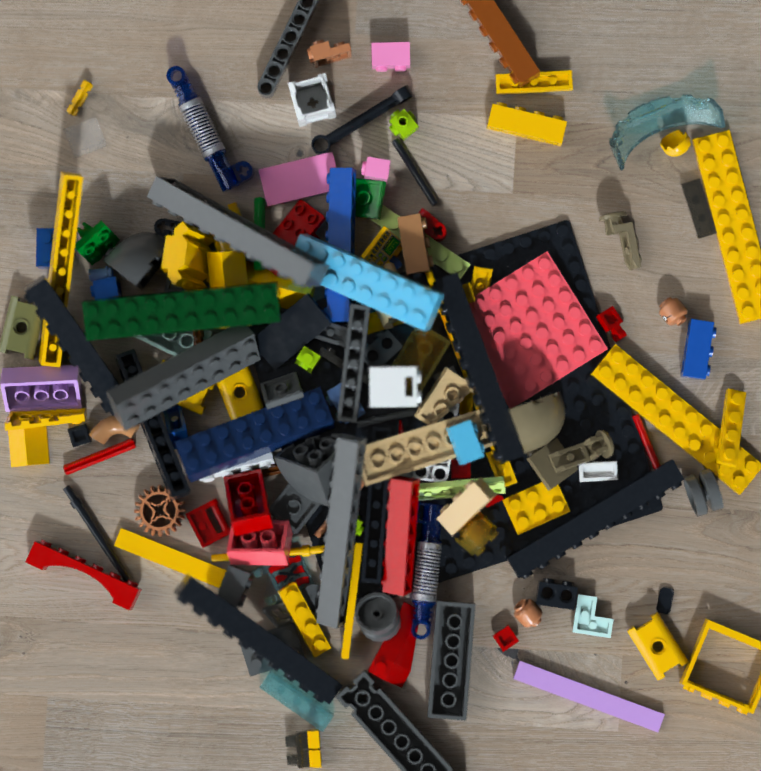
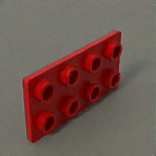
[266,199,326,277]

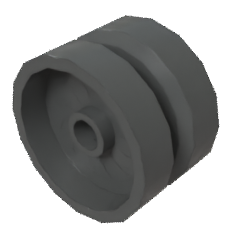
[683,469,724,517]
[355,592,402,642]

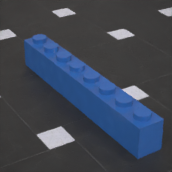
[324,168,356,323]

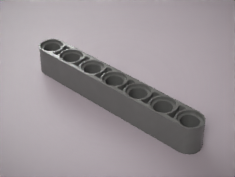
[257,0,320,99]

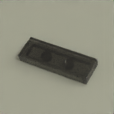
[681,178,717,239]

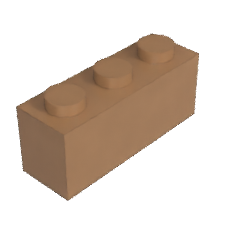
[397,213,434,276]

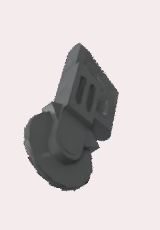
[262,584,321,628]

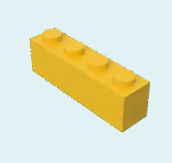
[486,102,567,146]

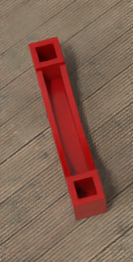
[25,539,142,611]

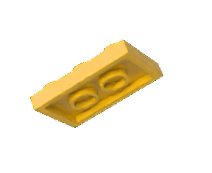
[502,482,571,535]

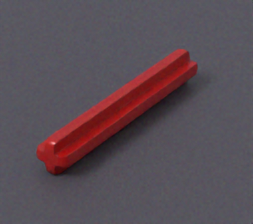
[63,439,136,475]

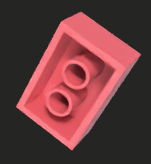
[227,520,293,566]

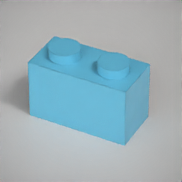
[446,420,485,465]

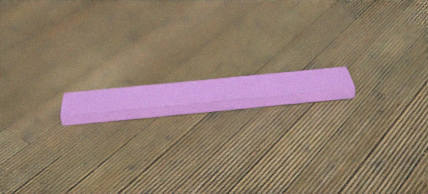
[513,661,665,732]

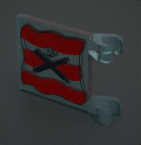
[252,555,314,606]

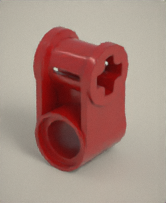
[418,208,447,242]

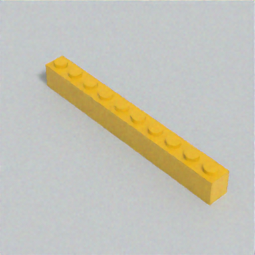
[38,171,83,367]

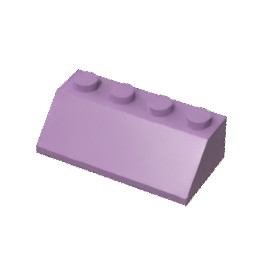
[0,365,82,412]

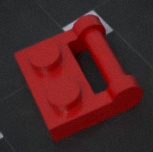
[185,498,231,548]

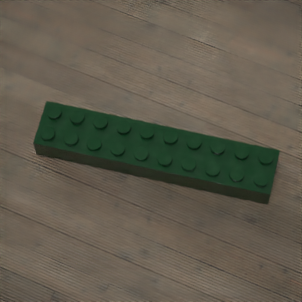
[82,281,282,341]

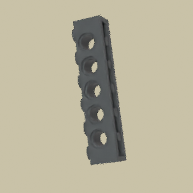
[337,304,370,423]

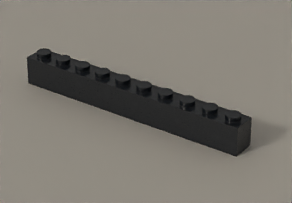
[432,273,525,464]
[506,459,685,579]
[174,573,343,705]

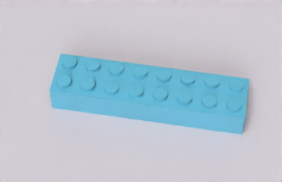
[295,234,445,331]

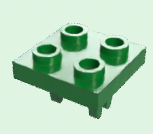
[75,220,120,265]

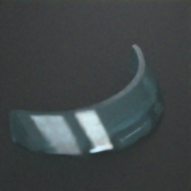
[609,94,726,171]

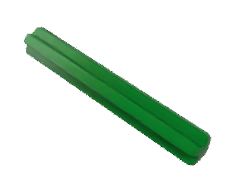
[254,197,265,271]

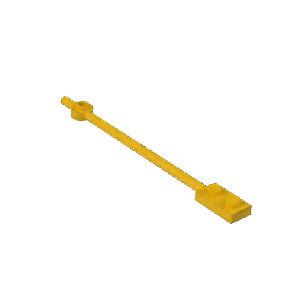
[425,270,518,487]

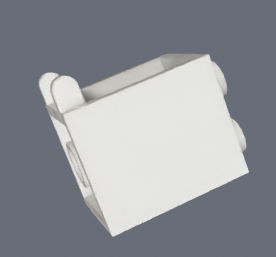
[369,367,421,408]

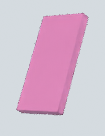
[259,152,336,207]

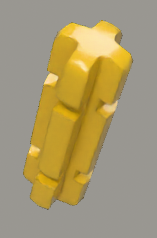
[67,80,93,116]

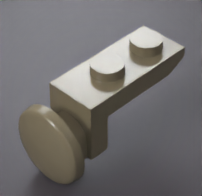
[599,211,642,270]
[548,430,614,473]

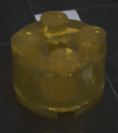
[454,512,498,556]

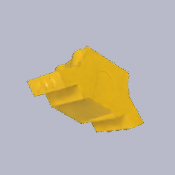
[161,221,215,290]

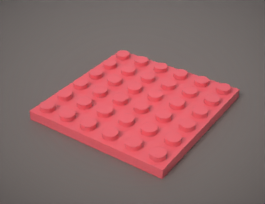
[469,251,608,409]

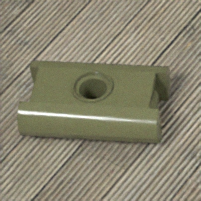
[0,296,43,360]

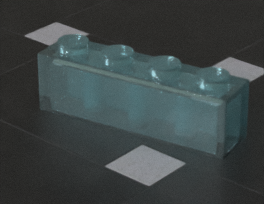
[259,670,334,732]

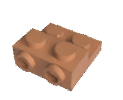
[306,40,352,68]

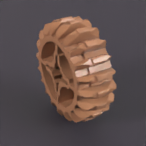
[134,485,186,537]

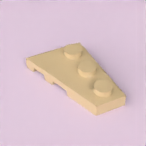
[414,367,473,425]

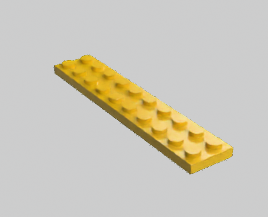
[692,130,761,324]
[591,344,761,495]

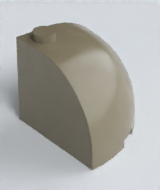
[509,391,566,456]

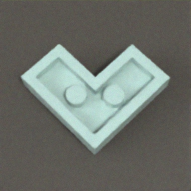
[572,594,614,638]

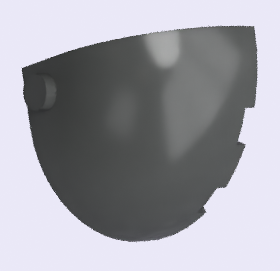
[103,232,166,290]
[274,433,344,507]

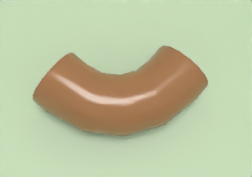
[89,415,141,445]

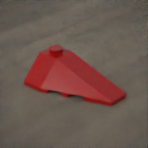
[368,602,421,688]

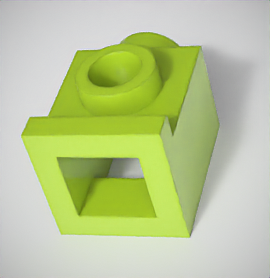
[295,346,321,373]

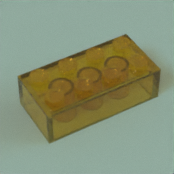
[391,327,451,408]

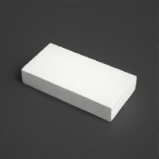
[578,461,618,482]

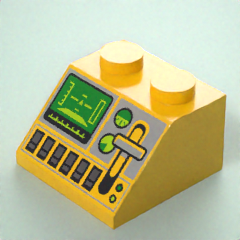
[361,226,403,268]

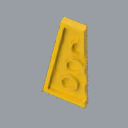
[4,408,87,431]

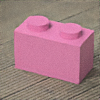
[371,42,410,72]
[361,157,390,184]

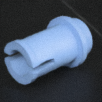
[89,266,114,281]

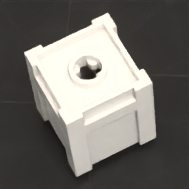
[288,73,336,127]

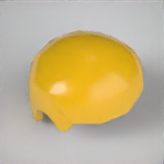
[660,130,691,157]

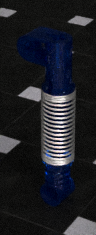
[166,66,255,192]
[411,503,443,640]

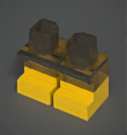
[285,729,322,768]

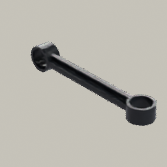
[311,85,414,155]

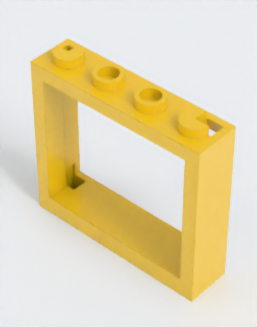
[679,619,761,715]

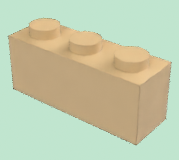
[437,478,497,536]

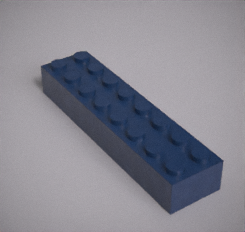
[175,387,335,483]

